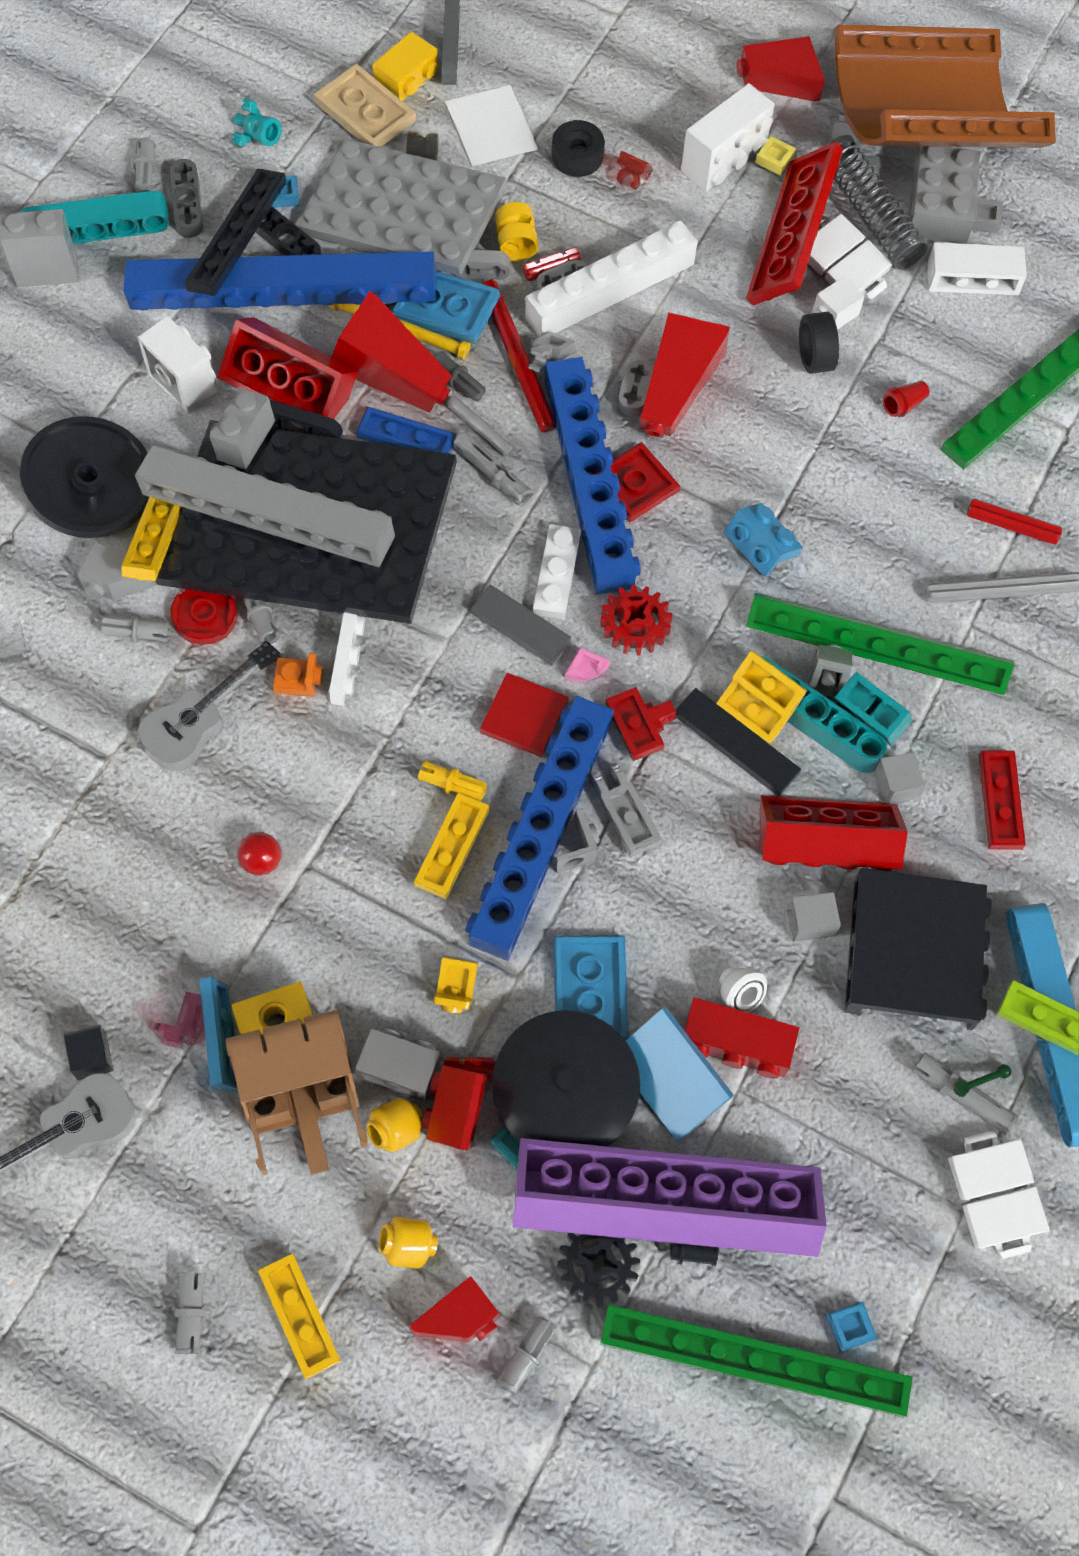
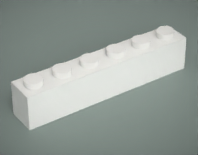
[525,220,698,337]

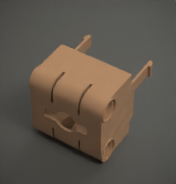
[225,1009,368,1175]

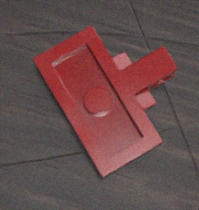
[606,687,676,761]

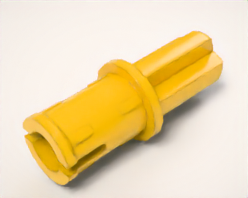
[418,760,487,801]

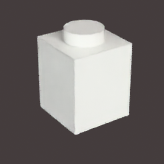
[812,276,865,329]

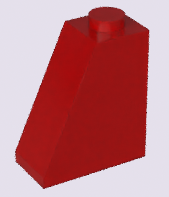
[737,36,825,102]

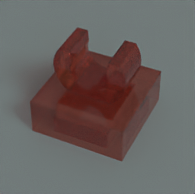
[616,151,653,190]

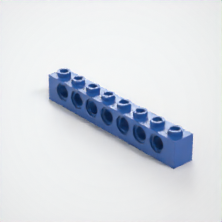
[544,357,641,595]
[465,696,614,961]

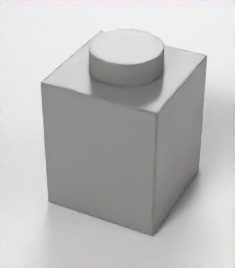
[784,892,841,942]

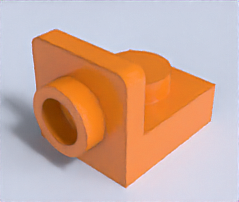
[273,653,323,697]

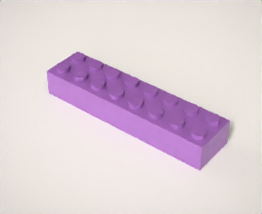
[513,1138,827,1257]

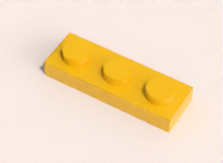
[414,793,490,900]
[258,1253,341,1380]

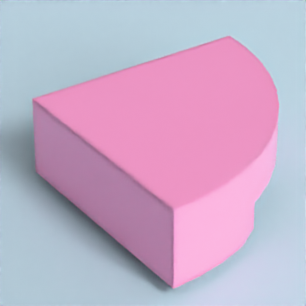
[565,647,610,682]

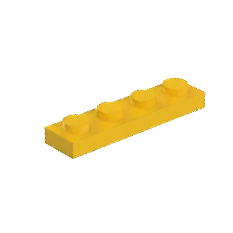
[121,497,181,581]

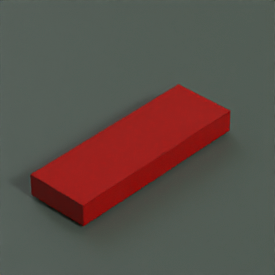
[979,750,1026,850]

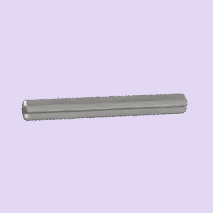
[925,572,1079,603]

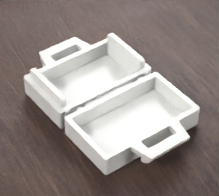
[808,214,892,301]
[948,1131,1050,1259]

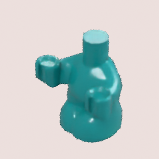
[231,98,282,147]

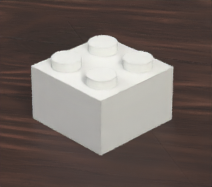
[138,316,217,413]

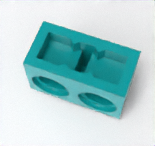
[835,671,913,747]

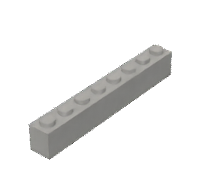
[135,445,395,567]

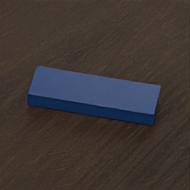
[356,406,456,454]

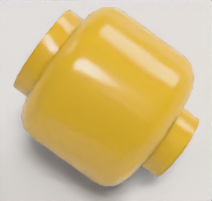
[366,1097,424,1153]
[378,1216,438,1269]

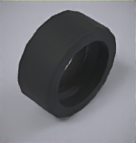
[799,312,839,374]

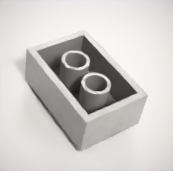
[908,146,981,244]

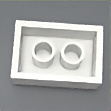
[681,83,775,192]

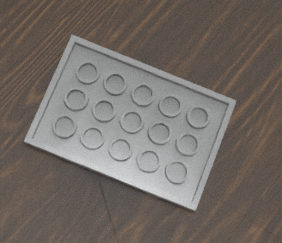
[295,138,507,276]

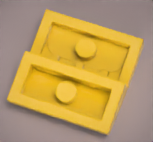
[716,650,807,744]

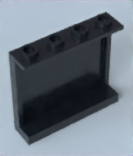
[844,868,992,1030]

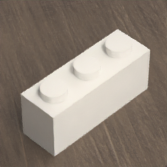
[927,242,1027,295]

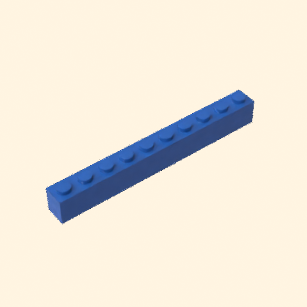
[123,251,436,311]

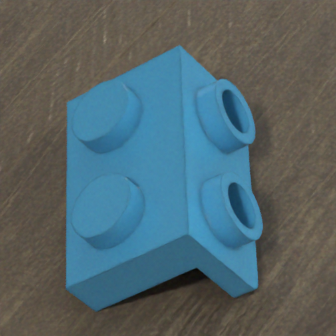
[724,503,803,576]

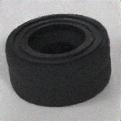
[551,120,605,177]

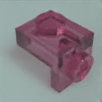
[153,992,204,1048]

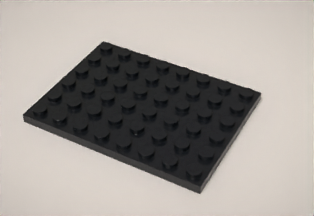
[155,420,457,624]

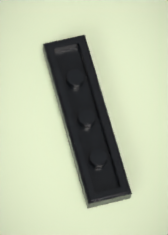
[675,688,801,796]

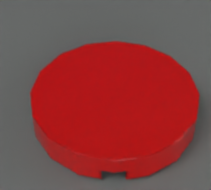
[170,589,238,645]

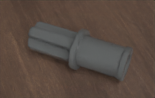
[434,351,486,401]

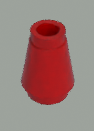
[882,380,930,417]

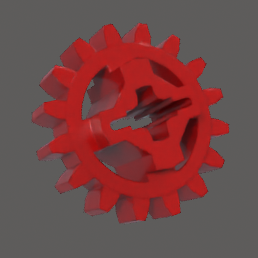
[600,585,672,656]

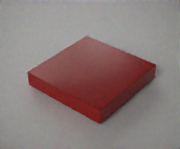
[591,442,681,523]
[480,673,569,758]

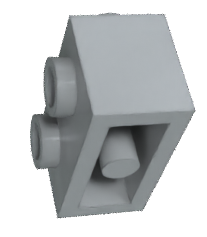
[209,387,275,469]
[355,1028,441,1102]

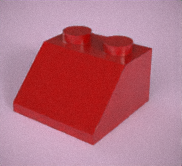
[422,1065,488,1151]

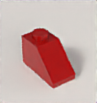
[409,1276,500,1343]

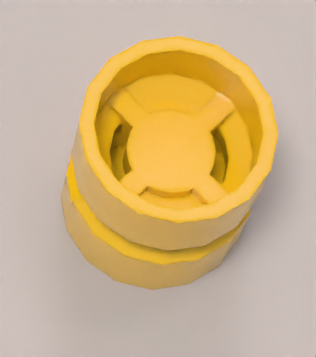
[495,202,539,262]

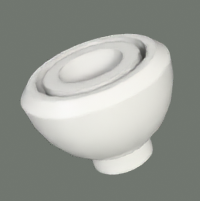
[719,968,767,1013]

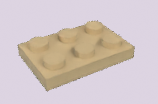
[314,63,416,147]

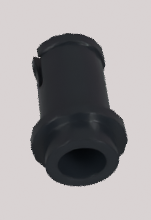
[670,1243,719,1266]

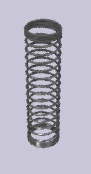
[827,135,928,269]

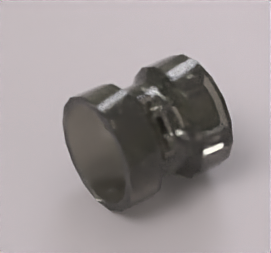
[406,131,439,161]

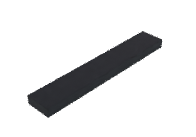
[184,168,286,296]

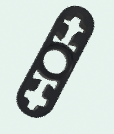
[256,206,322,256]
[269,399,343,438]

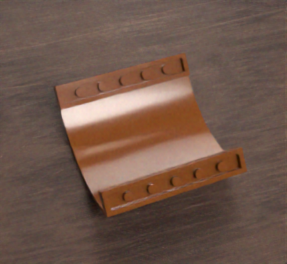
[834,24,1056,148]

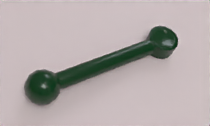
[953,1064,1011,1097]

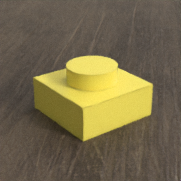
[755,136,797,176]

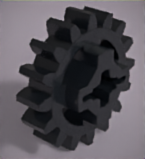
[557,1233,640,1307]

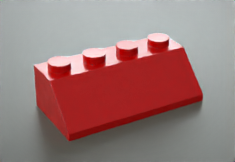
[217,317,359,419]
[759,795,908,871]

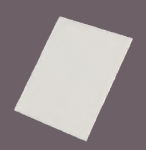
[445,85,539,167]

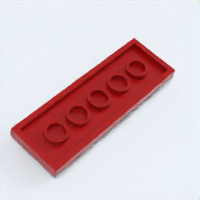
[746,141,843,306]

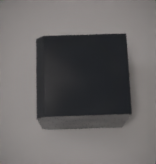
[64,1025,114,1081]

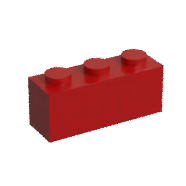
[684,997,800,1079]

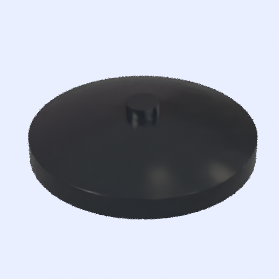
[20,416,149,538]
[492,1010,640,1147]

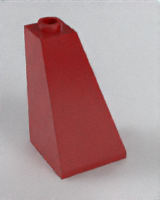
[331,291,452,413]
[640,312,730,437]

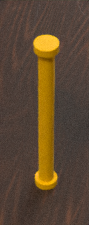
[329,304,471,360]

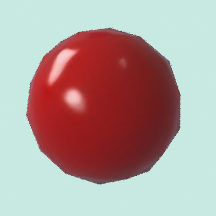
[237,832,282,876]

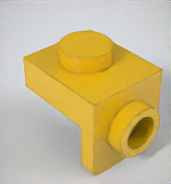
[433,955,479,1013]

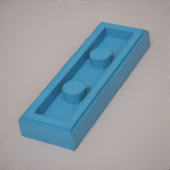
[199,977,238,1092]

